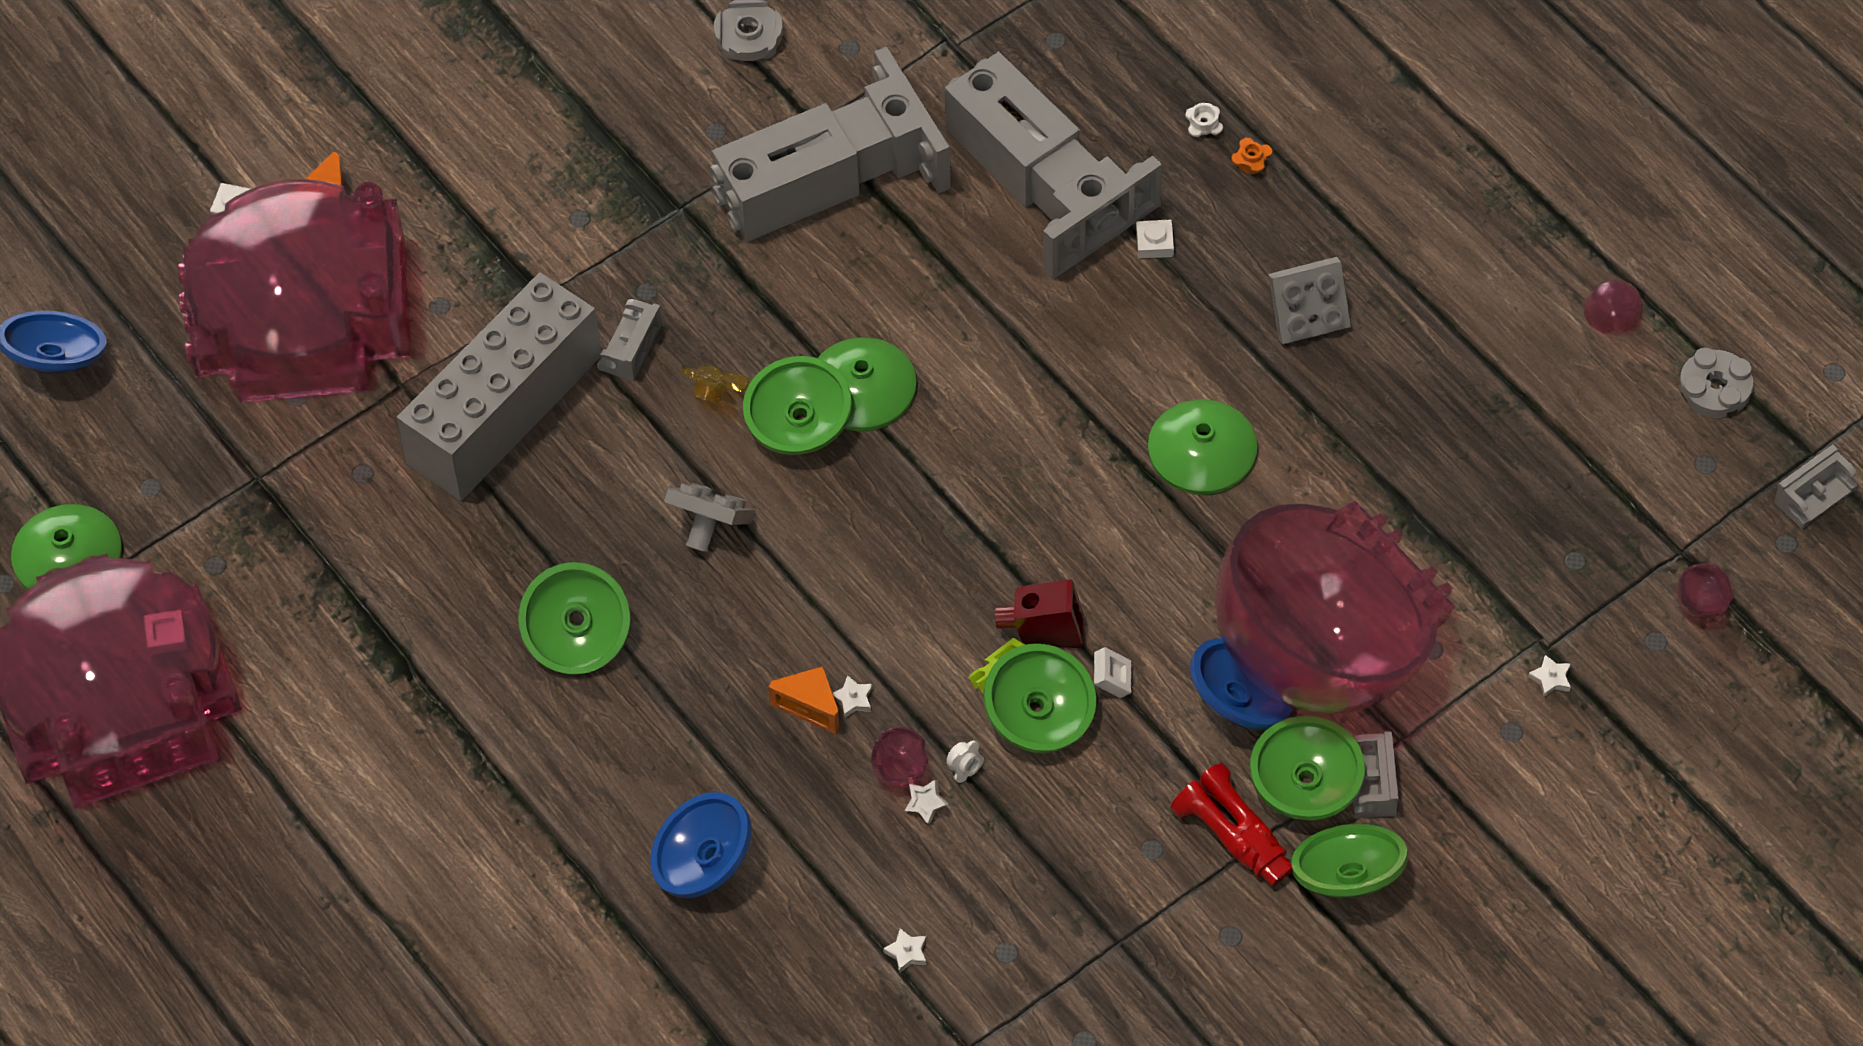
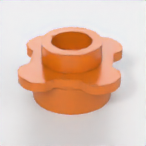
[1232,138,1272,174]

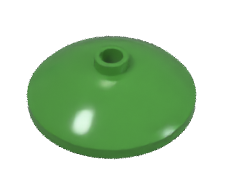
[818,337,916,431]
[743,356,852,455]
[1148,399,1257,495]
[11,504,122,602]
[518,562,631,674]
[983,644,1096,753]
[1250,716,1365,820]
[1292,824,1408,898]

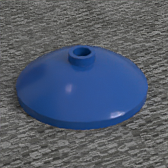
[0,311,106,374]
[1190,638,1294,729]
[650,792,752,898]

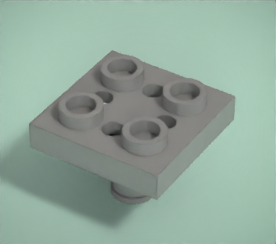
[1268,257,1351,344]
[664,483,755,552]

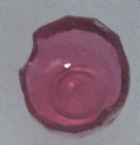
[1584,280,1643,334]
[1676,563,1734,619]
[871,726,929,788]

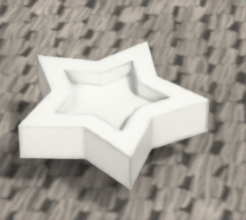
[1528,655,1571,697]
[832,676,873,718]
[905,780,949,824]
[883,929,927,972]

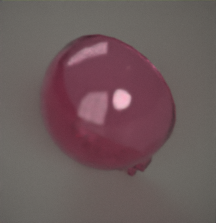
[1215,501,1455,714]

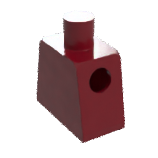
[995,579,1084,648]

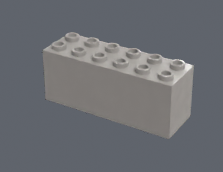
[396,272,601,501]

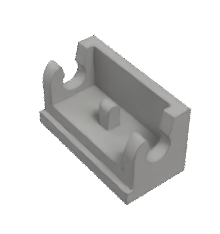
[597,299,662,381]
[1774,444,1857,529]
[1353,731,1398,818]

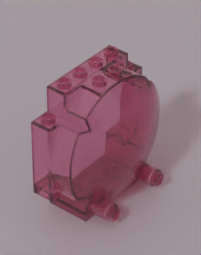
[178,179,411,402]
[0,553,242,809]

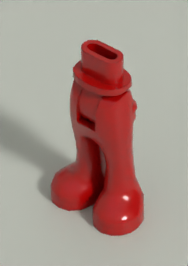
[1170,763,1293,887]

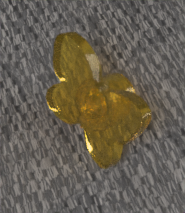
[681,365,751,403]

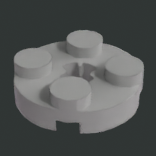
[714,0,783,61]
[1679,347,1753,418]

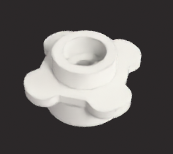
[1185,103,1223,137]
[947,741,984,783]

